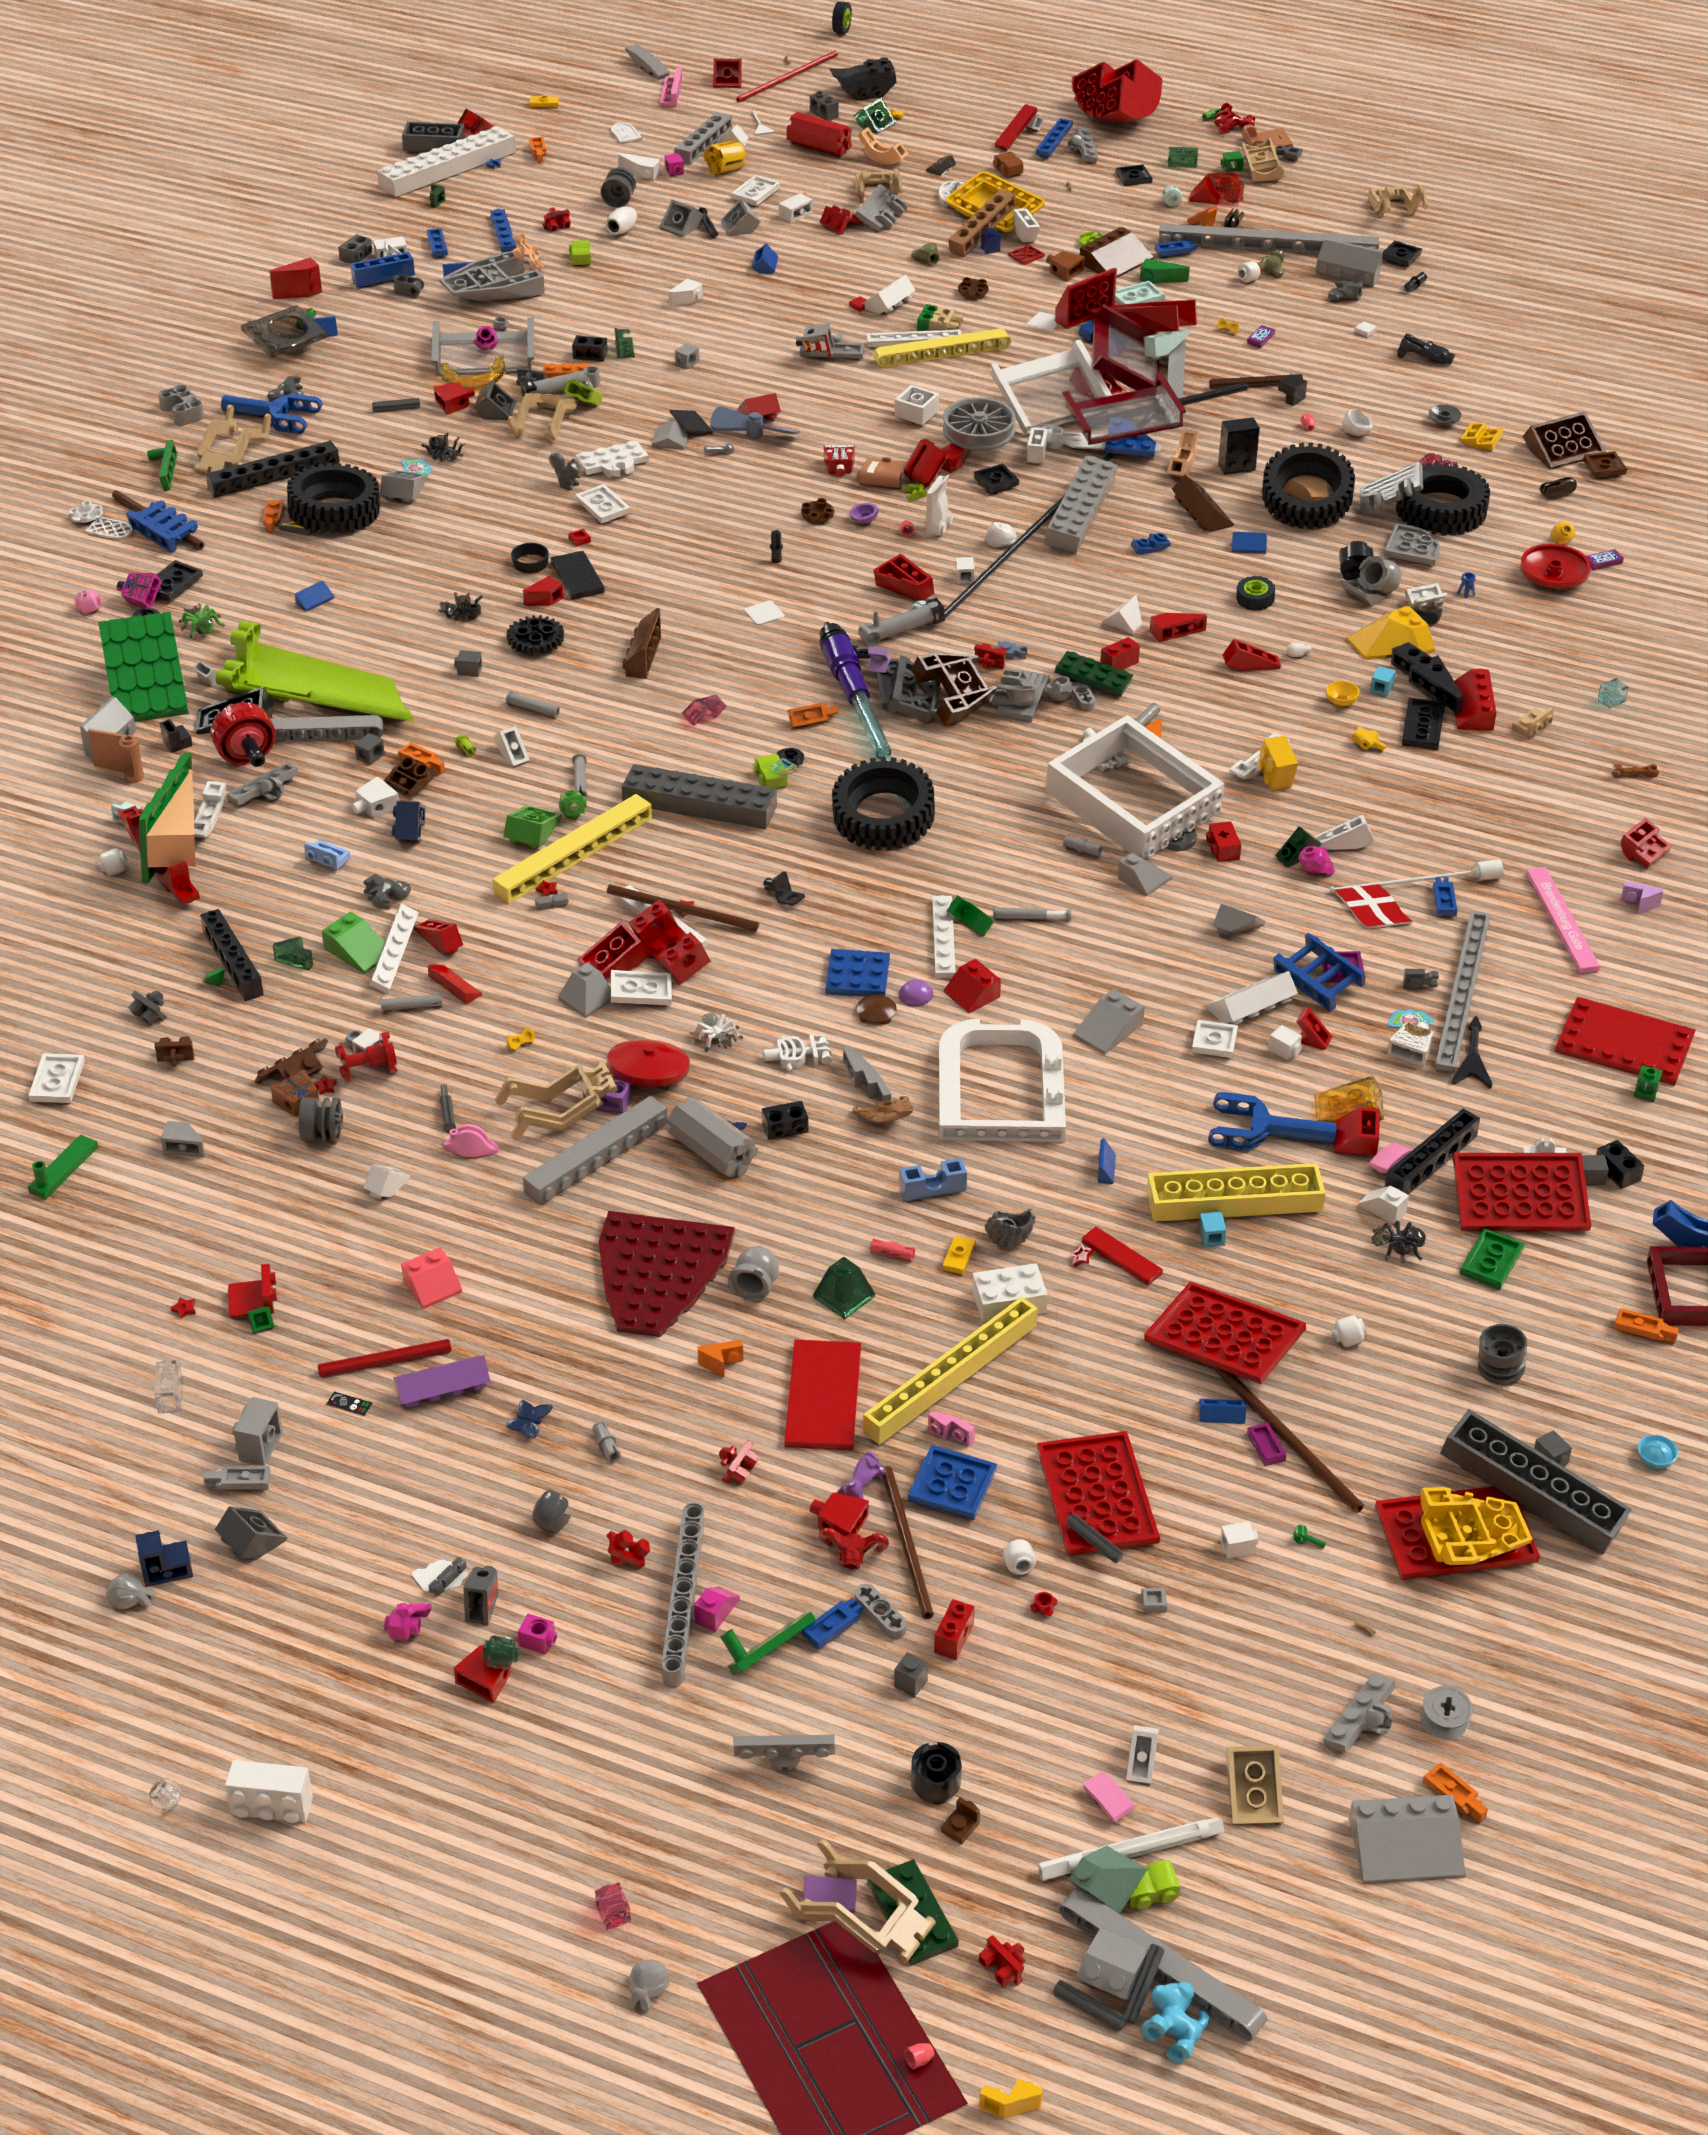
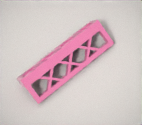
[660,68,682,107]

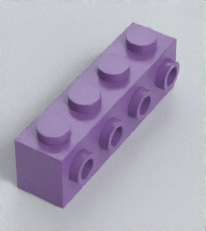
[393,1355,491,1407]

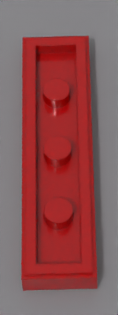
[994,104,1038,151]
[1082,1226,1163,1286]

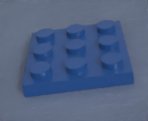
[825,949,890,997]
[908,1445,997,1520]

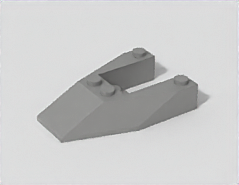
[440,251,545,302]

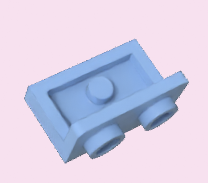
[304,840,351,870]

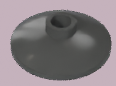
[1429,405,1461,424]

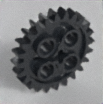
[506,615,564,655]

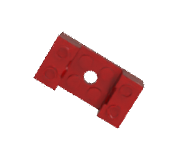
[628,899,711,985]

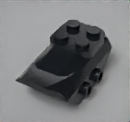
[829,57,897,100]

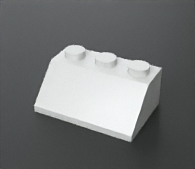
[861,274,915,315]

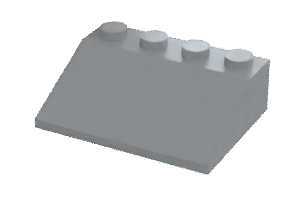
[1349,1795,1466,1884]

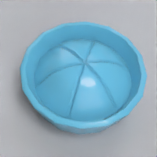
[1638,1435,1678,1470]

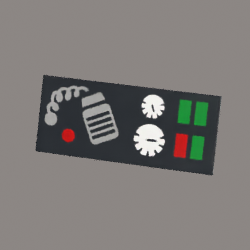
[326,1391,373,1416]

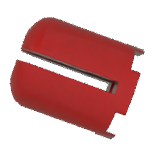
[903,438,949,487]

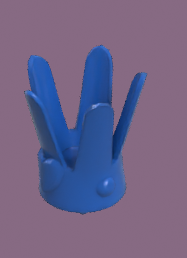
[1457,572,1476,598]

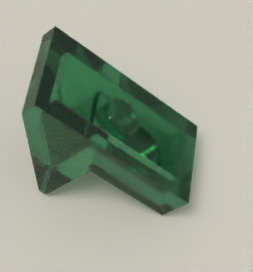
[273,936,313,970]

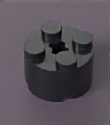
[1339,541,1374,581]
[911,1742,962,1804]

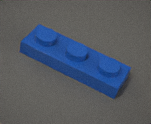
[427,228,448,258]

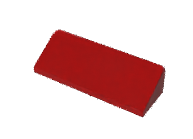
[427,965,482,1005]

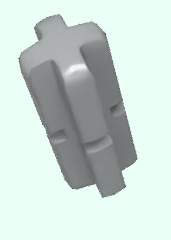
[535,893,569,909]

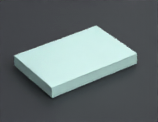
[1115,281,1165,305]

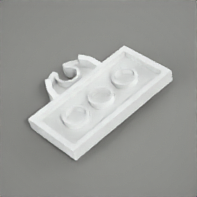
[575,441,649,478]

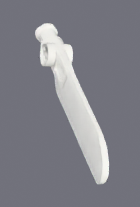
[1047,426,1161,453]

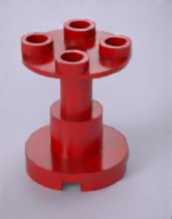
[335,1031,397,1083]

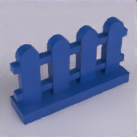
[126,500,198,553]

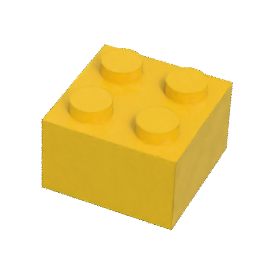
[1257,735,1298,791]

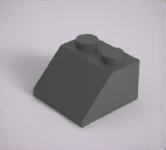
[474,380,516,420]
[215,1506,288,1559]

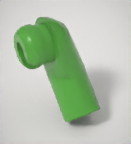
[1202,108,1222,120]

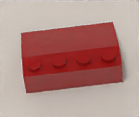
[1055,267,1117,329]

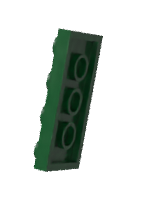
[1054,651,1133,697]
[867,1859,959,1965]

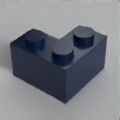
[392,801,426,842]
[135,1530,193,1587]

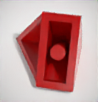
[1189,174,1220,204]

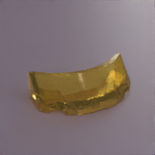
[440,355,506,391]

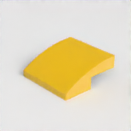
[1460,423,1503,450]

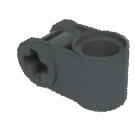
[393,274,424,297]

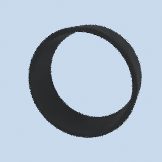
[511,543,549,573]

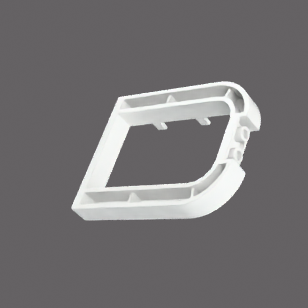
[939,1019,1066,1142]

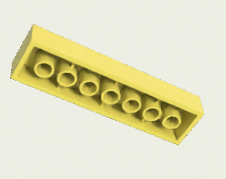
[1147,1163,1325,1222]

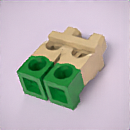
[917,304,963,331]

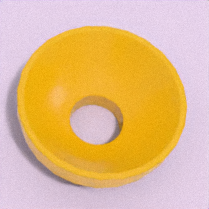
[1326,681,1360,708]

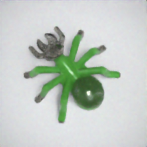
[178,603,225,638]

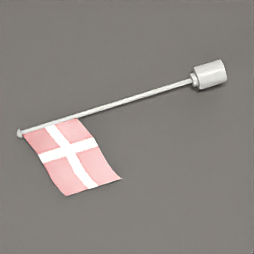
[1329,859,1503,929]

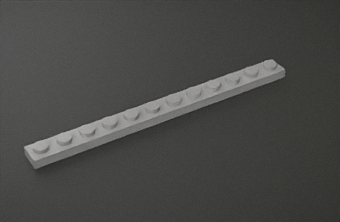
[1435,911,1491,1073]

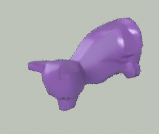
[837,1451,885,1499]

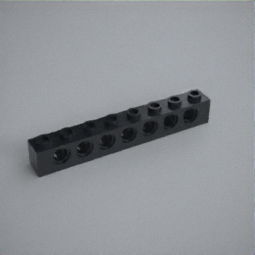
[206,440,340,498]

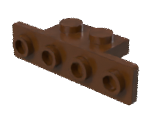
[255,1038,328,1084]

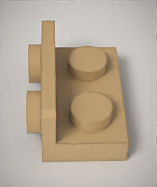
[1512,707,1554,738]

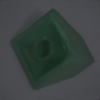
[854,98,896,134]
[813,1256,875,1320]

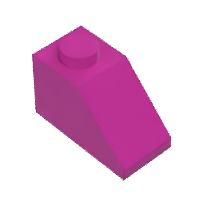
[694,1586,740,1632]

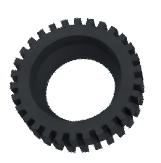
[1262,442,1355,529]
[1396,462,1490,536]
[287,463,380,534]
[832,757,935,851]

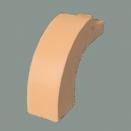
[857,127,908,165]
[1167,429,1199,477]

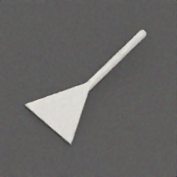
[752,110,775,135]

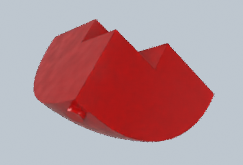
[1072,59,1163,123]

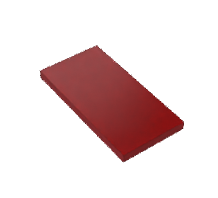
[784,1339,861,1451]

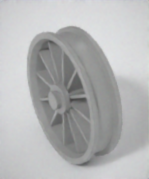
[943,397,1016,450]

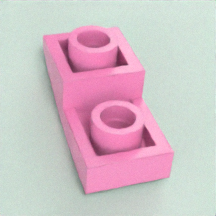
[1369,1142,1412,1174]
[928,1412,975,1447]
[1083,1770,1135,1822]

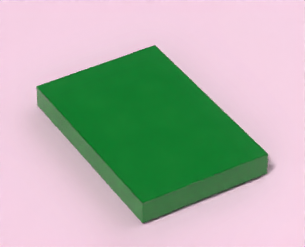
[1459,1228,1525,1290]

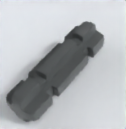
[428,1557,467,1596]

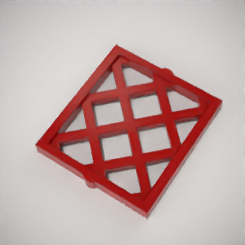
[1008,244,1045,265]

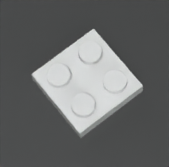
[1192,1020,1238,1058]

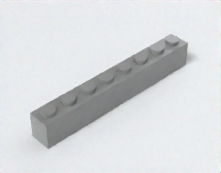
[523,1096,668,1205]

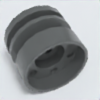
[600,168,636,208]
[299,1097,343,1141]
[1478,1324,1527,1384]

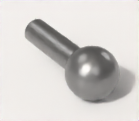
[704,443,734,455]

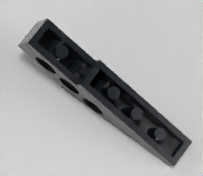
[1391,642,1463,713]

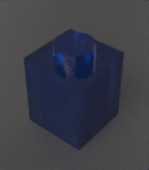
[981,228,1001,254]

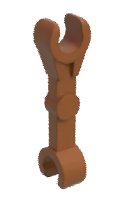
[1611,764,1659,778]

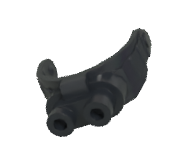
[1411,607,1442,624]

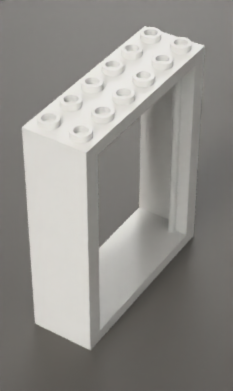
[1045,715,1225,859]

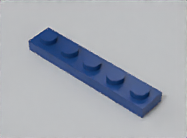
[1036,118,1073,158]
[490,209,516,253]

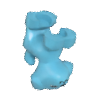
[1140,1982,1209,2064]

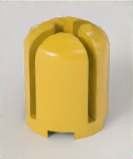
[704,140,746,175]

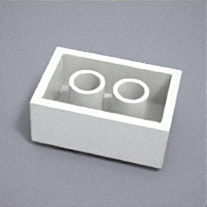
[972,1263,1048,1323]
[225,1760,313,1823]

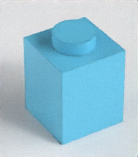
[1370,666,1396,697]
[1199,1212,1227,1247]

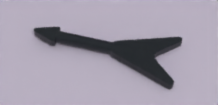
[1452,1016,1493,1089]

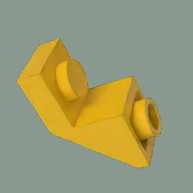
[979,2078,1043,2119]

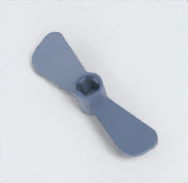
[710,406,800,439]

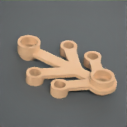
[512,233,543,270]

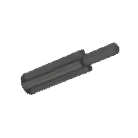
[440,1084,456,1132]

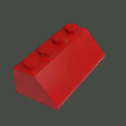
[1454,668,1497,730]

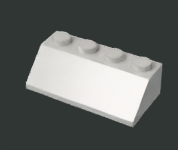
[1205,971,1298,1025]

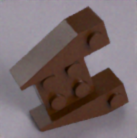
[911,653,997,726]

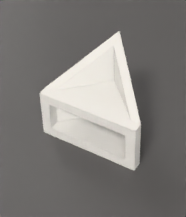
[1103,594,1142,634]

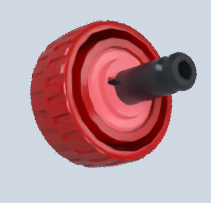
[210,702,276,767]

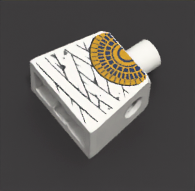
[1388,1022,1433,1067]

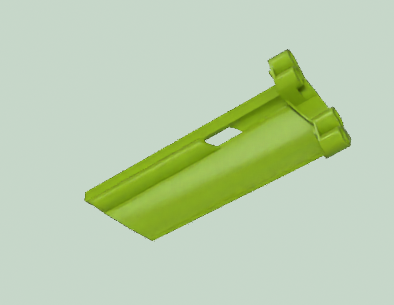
[216,620,413,721]

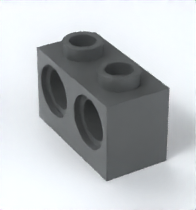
[810,91,839,121]
[338,234,372,264]

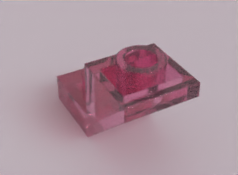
[682,695,727,726]

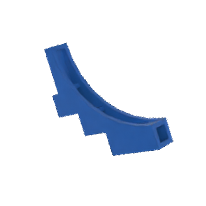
[1652,1200,1708,1247]

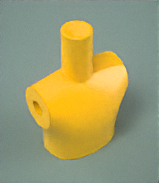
[1351,726,1387,752]

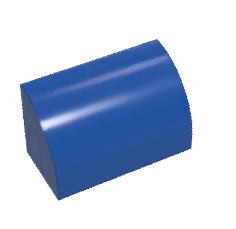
[752,243,778,274]

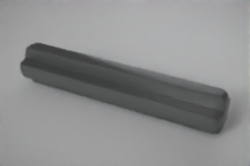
[372,398,420,412]
[1066,1513,1123,1563]
[1122,1944,1164,2022]
[1054,1980,1127,2031]

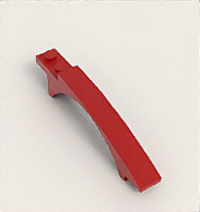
[118,806,200,905]

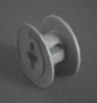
[1420,1686,1473,1739]

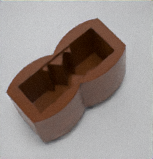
[993,152,1023,177]

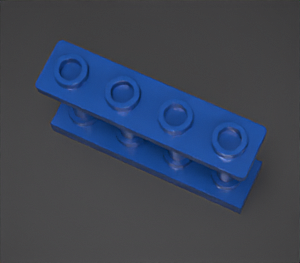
[1273,932,1365,1012]

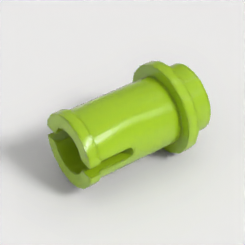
[455,734,476,756]

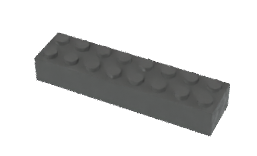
[622,764,777,829]
[1440,1409,1632,1555]

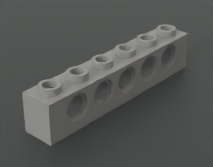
[674,112,732,165]

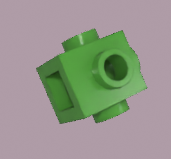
[558,790,587,818]

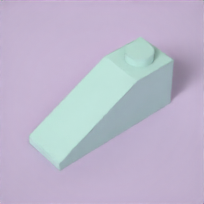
[1144,329,1190,360]

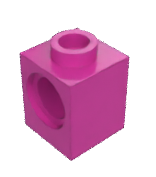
[664,153,684,177]
[517,1613,557,1655]

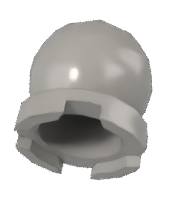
[1358,556,1402,594]
[728,1246,779,1302]

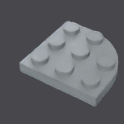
[1384,523,1440,566]

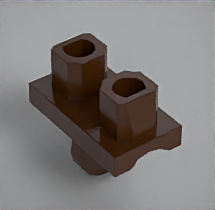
[154,1036,195,1066]

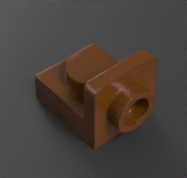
[941,1797,980,1845]

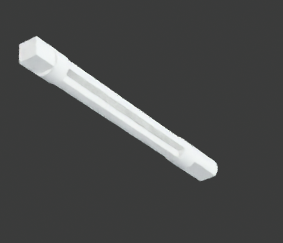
[1038,1817,1224,1881]

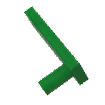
[147,440,178,491]
[28,1134,98,1200]
[720,1612,816,1674]

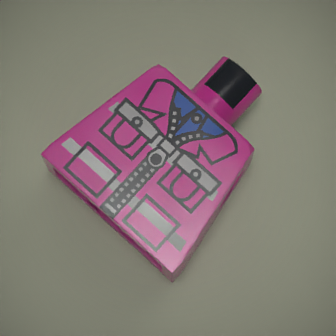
[117,573,162,608]

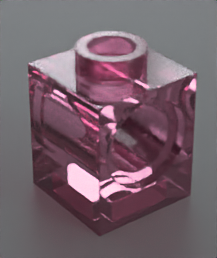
[595,1882,631,1930]

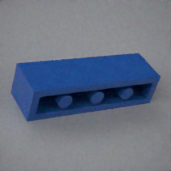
[350,252,415,287]

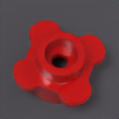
[1030,1592,1058,1616]

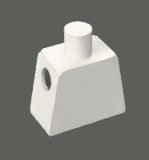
[351,777,399,817]

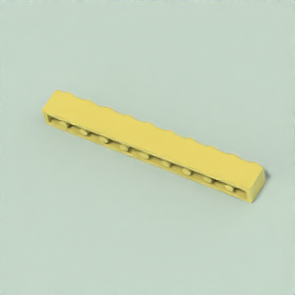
[492,794,652,904]
[863,1297,1038,1445]

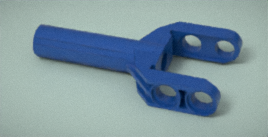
[221,393,323,433]
[1208,1092,1337,1151]

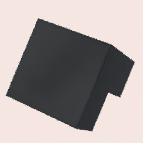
[1278,374,1307,406]
[159,719,193,753]

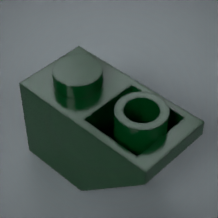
[1275,826,1322,867]

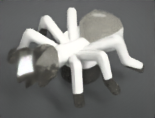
[690,1013,743,1052]

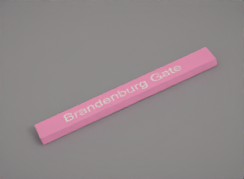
[1526,867,1600,974]

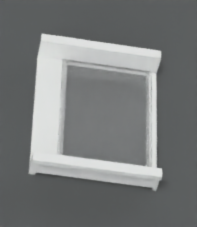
[990,339,1112,436]

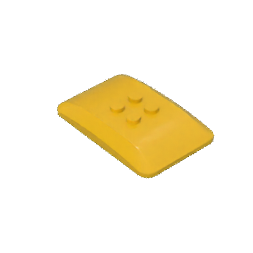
[946,171,1045,232]

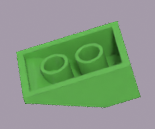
[503,805,562,848]
[322,911,385,974]

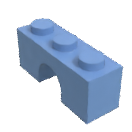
[899,1158,967,1201]

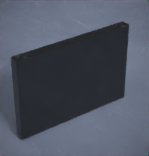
[669,409,713,434]

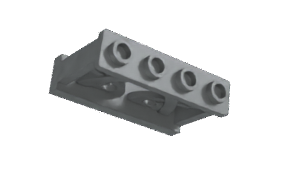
[887,655,941,724]

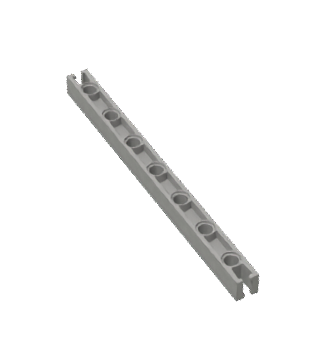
[1158,223,1379,254]

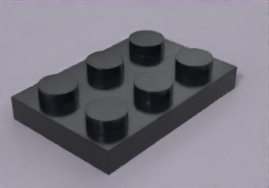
[156,560,203,601]

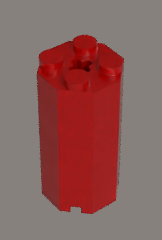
[786,112,852,157]

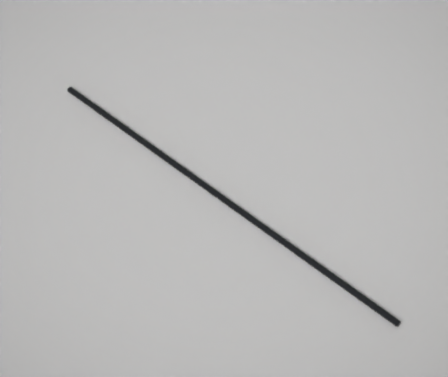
[944,402,1162,618]

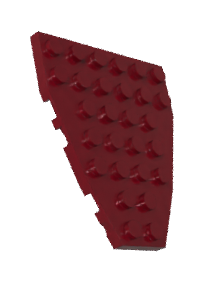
[599,1211,735,1337]

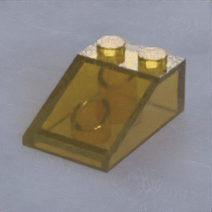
[1315,1075,1384,1123]

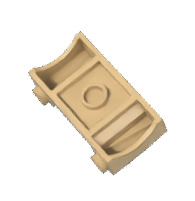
[1242,138,1284,182]

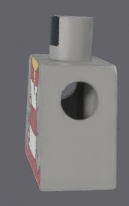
[796,323,835,357]

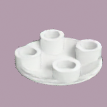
[69,500,103,523]

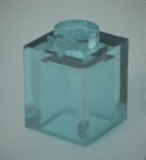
[1597,678,1629,709]

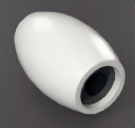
[606,206,637,235]

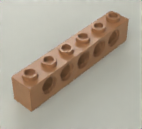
[948,189,1016,257]

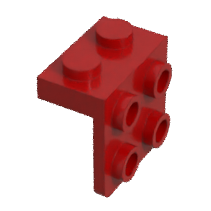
[819,205,864,235]
[228,1264,277,1318]

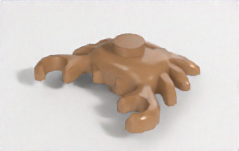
[852,1096,913,1126]

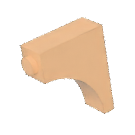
[1283,475,1328,501]

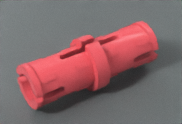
[870,1238,915,1261]

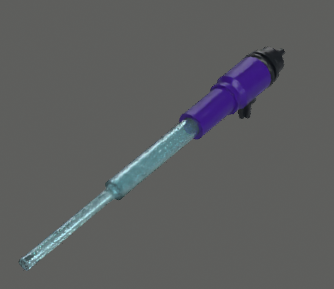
[819,622,912,812]

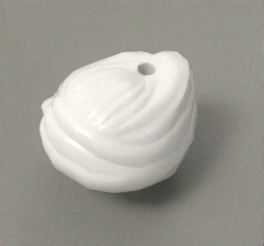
[1342,409,1373,436]
[986,522,1017,548]

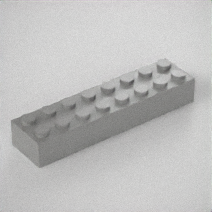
[1044,455,1118,554]

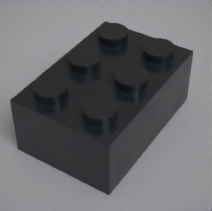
[1218,417,1260,475]

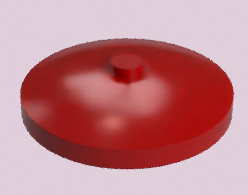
[1520,544,1591,589]
[607,1039,690,1087]

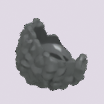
[984,1209,1036,1249]

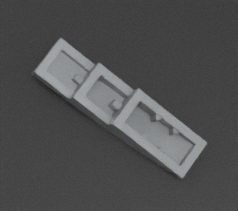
[625,44,670,80]
[843,1044,891,1103]

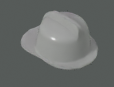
[996,684,1040,707]

